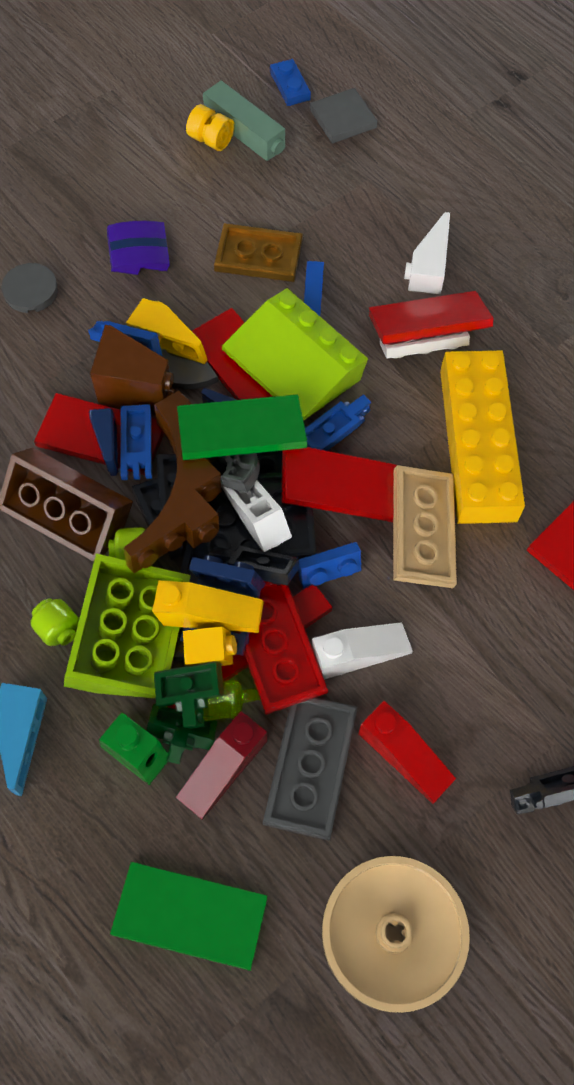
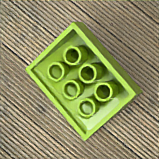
[222,288,368,421]
[64,553,191,698]

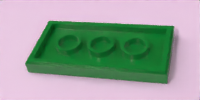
[177,394,307,460]
[110,862,268,971]

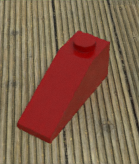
[358,701,456,804]

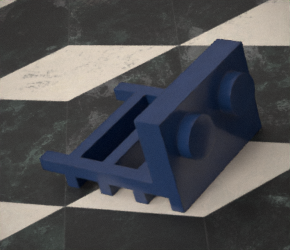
[180,555,265,656]

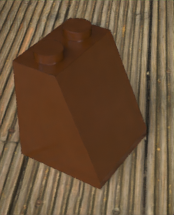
[90,325,176,415]

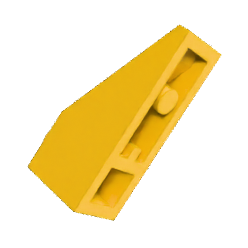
[126,298,207,364]
[152,580,264,633]

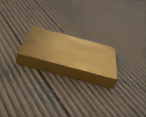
[214,223,303,282]

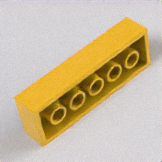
[440,350,525,524]

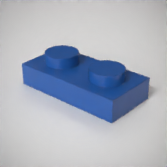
[270,59,311,106]
[298,542,362,589]

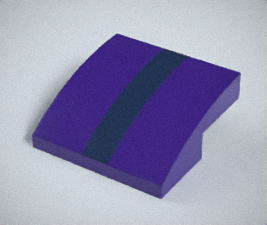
[107,221,170,275]

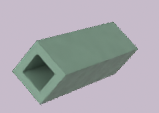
[203,81,285,161]

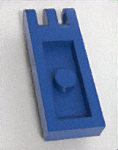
[121,405,153,480]

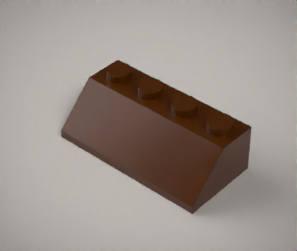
[0,447,133,562]

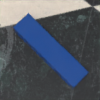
[304,261,324,316]

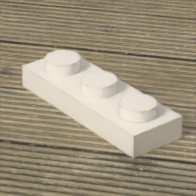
[380,331,470,359]

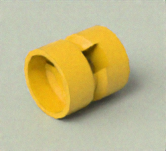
[186,104,234,151]

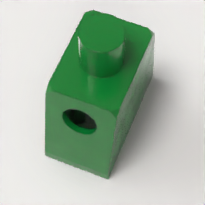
[99,713,168,785]

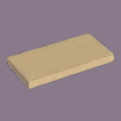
[393,465,457,588]

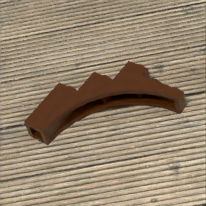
[123,391,221,573]

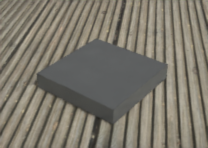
[310,88,378,143]

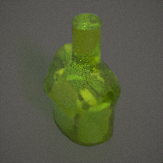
[203,680,260,722]

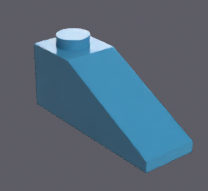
[0,683,47,796]

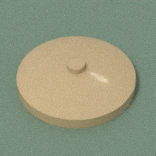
[322,856,470,1013]

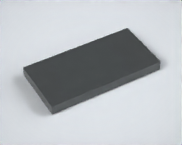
[263,697,358,841]

